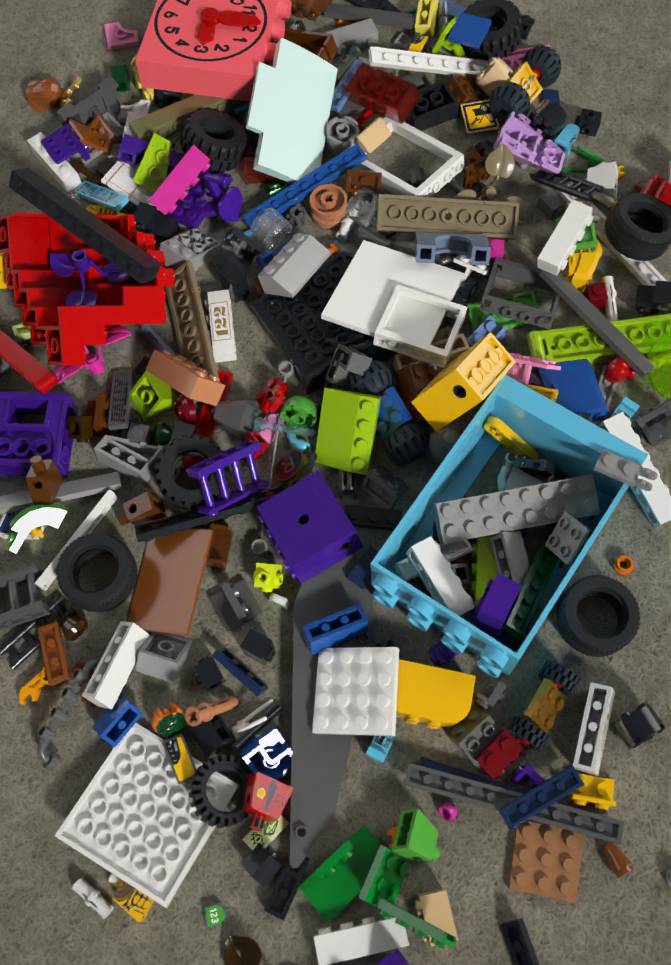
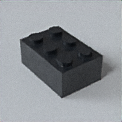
[399,80,459,131]

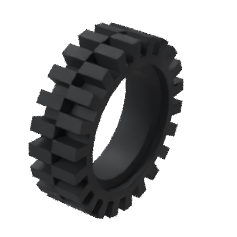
[188,755,253,828]

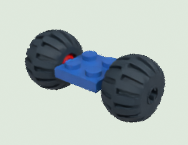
[348,360,430,466]

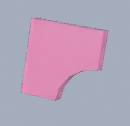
[104,22,140,51]

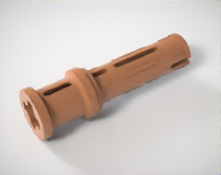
[185,695,239,726]

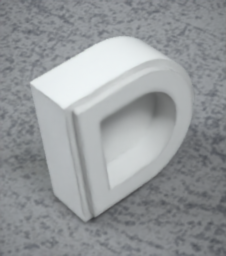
[268,593,290,611]

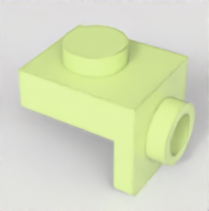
[12,323,31,342]

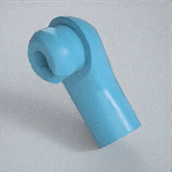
[286,430,310,452]

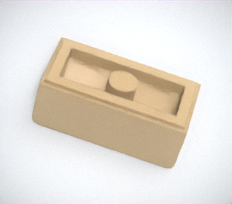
[356,117,391,154]

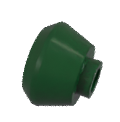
[152,421,173,446]

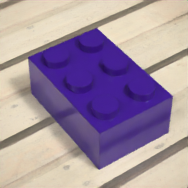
[471,574,521,640]

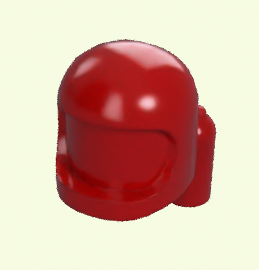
[604,358,636,383]

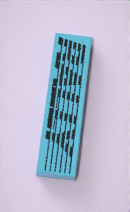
[73,180,129,212]

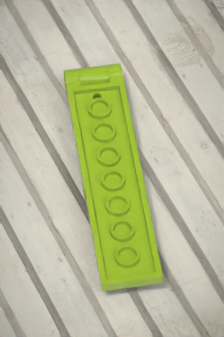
[526,314,671,370]

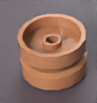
[310,184,348,229]

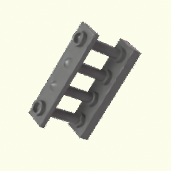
[0,565,51,631]

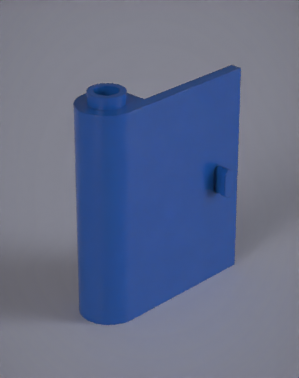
[537,359,609,422]

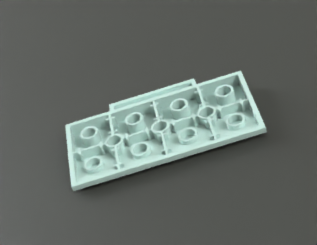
[246,38,337,184]

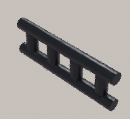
[535,171,604,202]
[0,594,77,670]

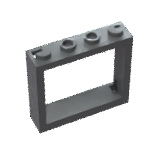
[479,257,565,329]

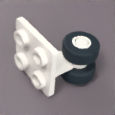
[453,255,492,301]

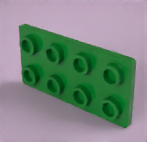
[299,825,380,922]

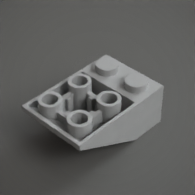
[159,228,221,272]

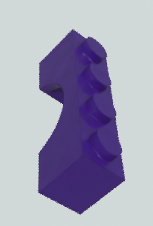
[118,134,185,176]

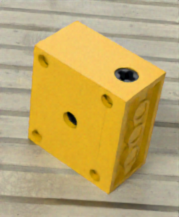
[411,332,516,432]

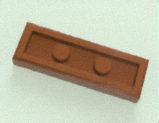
[37,621,71,686]

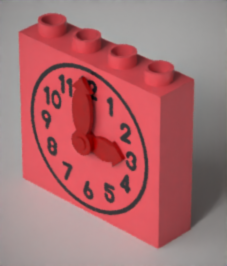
[135,0,291,102]

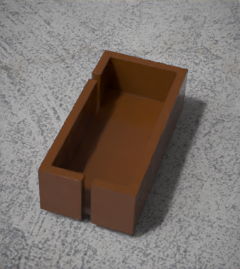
[275,29,338,63]

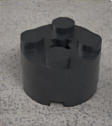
[528,99,567,140]
[613,701,666,750]

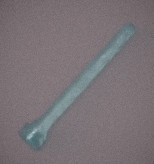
[253,417,318,437]

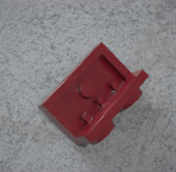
[474,729,523,780]

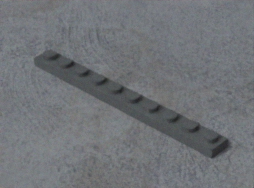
[403,763,624,844]

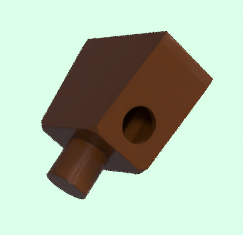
[26,455,63,505]
[117,490,167,526]

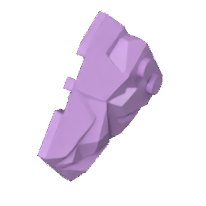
[493,111,565,174]

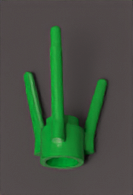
[561,146,604,173]

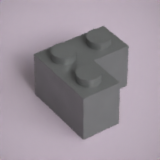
[325,343,372,389]

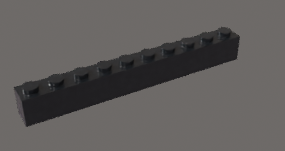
[9,168,161,284]

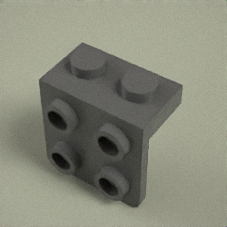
[447,708,501,772]

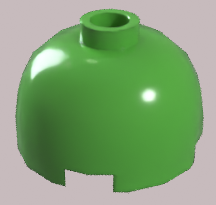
[280,395,318,430]

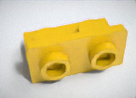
[567,773,616,810]

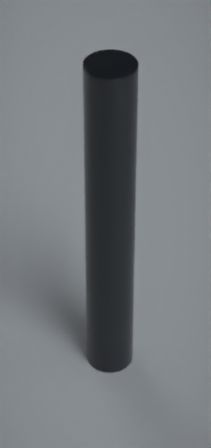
[231,705,282,752]

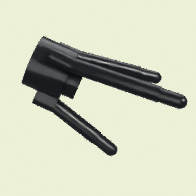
[155,90,183,109]

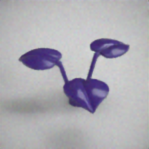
[50,250,131,306]

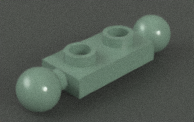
[333,46,361,82]

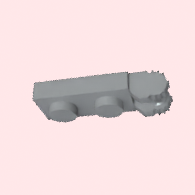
[594,449,658,491]

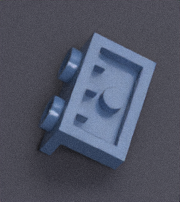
[467,315,508,347]

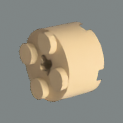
[475,56,513,97]

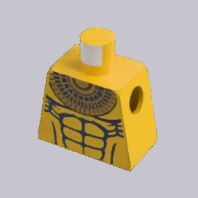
[108,873,154,922]

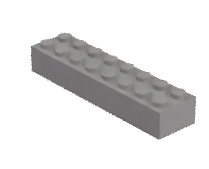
[432,474,600,544]

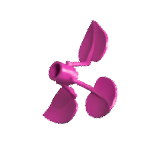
[53,325,132,384]

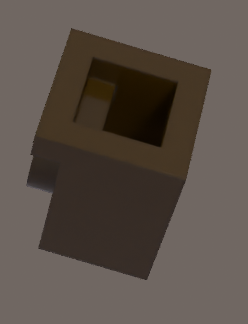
[68,415,94,443]

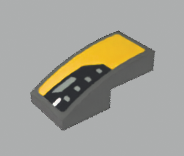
[162,733,197,785]

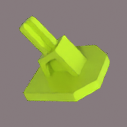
[432,16,467,58]

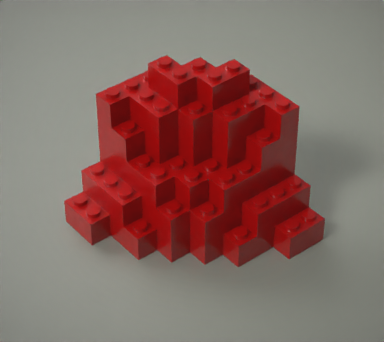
[0,212,175,366]

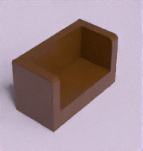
[205,524,233,570]

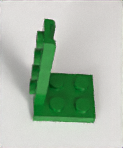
[358,844,457,949]

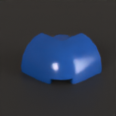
[241,725,293,780]

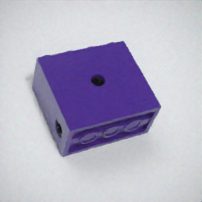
[257,470,363,584]

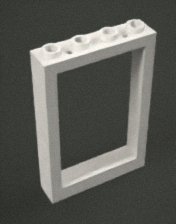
[345,114,464,197]

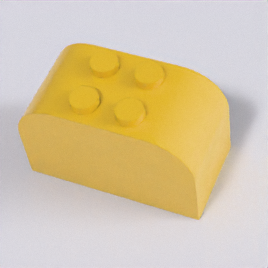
[396,659,476,729]

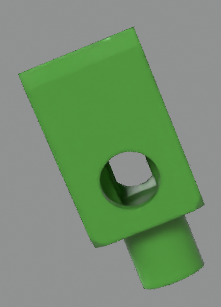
[392,808,441,863]

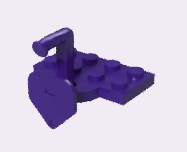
[168,169,243,229]

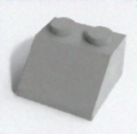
[136,632,192,683]

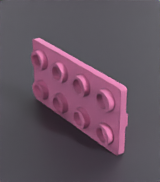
[506,353,561,384]

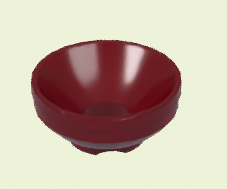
[174,393,197,425]

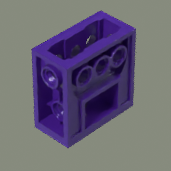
[0,392,78,477]

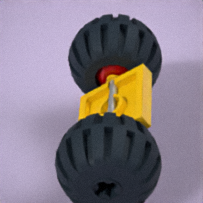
[489,45,561,125]

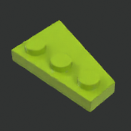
[133,133,171,193]

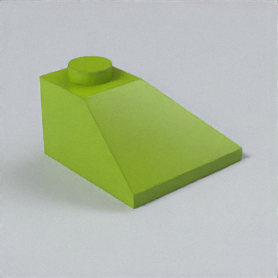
[131,371,178,423]

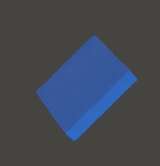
[448,13,492,49]

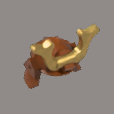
[26,76,82,112]

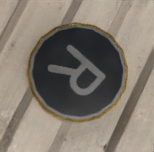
[274,449,308,484]

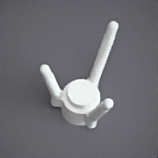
[232,699,281,740]

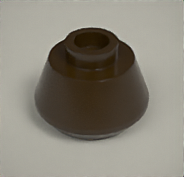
[61,615,88,641]

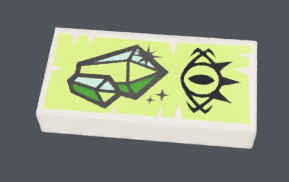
[242,815,289,851]

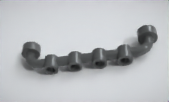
[37,658,101,771]

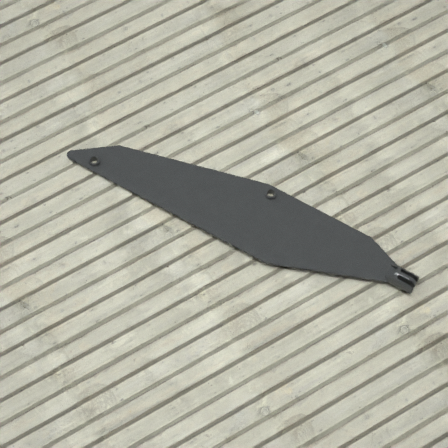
[290,470,374,868]

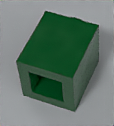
[111,65,130,92]

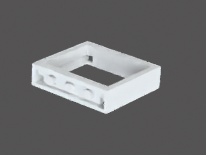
[373,284,467,368]

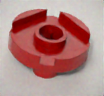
[255,377,288,414]

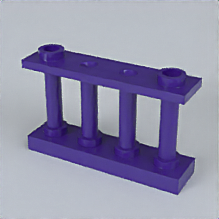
[186,440,270,516]

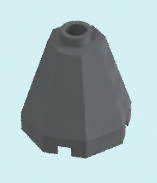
[211,400,259,440]

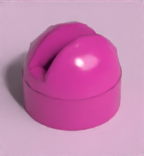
[438,802,458,822]

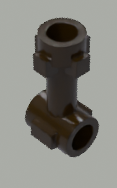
[72,160,105,186]

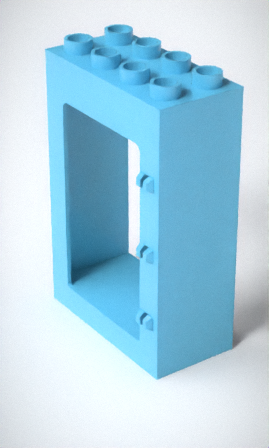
[370,374,648,678]

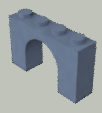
[414,232,491,265]

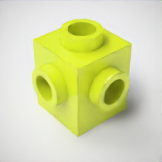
[253,563,283,592]

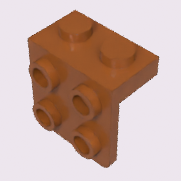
[69,114,119,153]

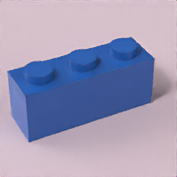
[302,604,368,655]

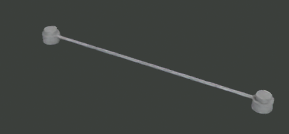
[251,361,294,556]

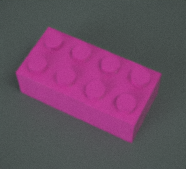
[148,145,211,215]

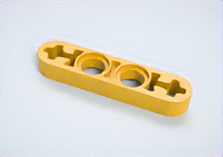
[484,416,539,460]

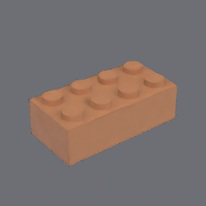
[146,349,226,406]

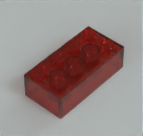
[345,62,421,124]

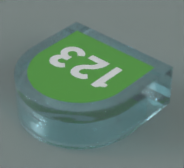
[202,903,228,930]

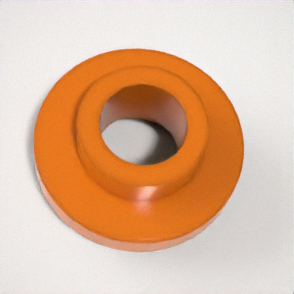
[613,555,634,575]

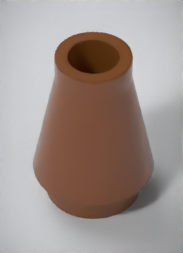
[602,842,633,878]

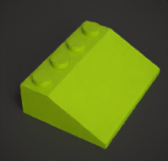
[315,387,381,475]

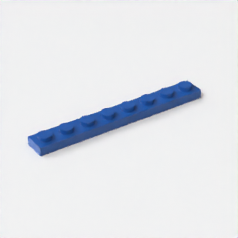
[242,143,367,232]

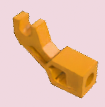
[19,667,66,705]

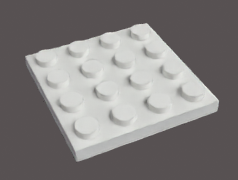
[312,647,399,736]

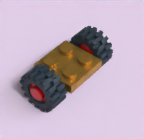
[507,660,580,752]

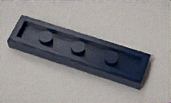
[498,765,585,830]

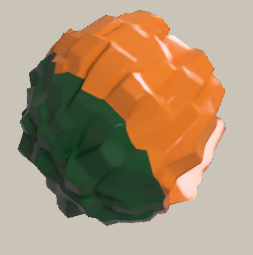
[151,703,185,738]

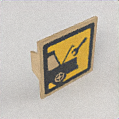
[460,100,499,134]

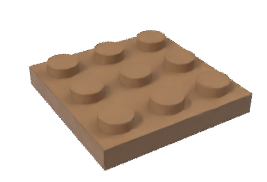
[508,821,583,903]

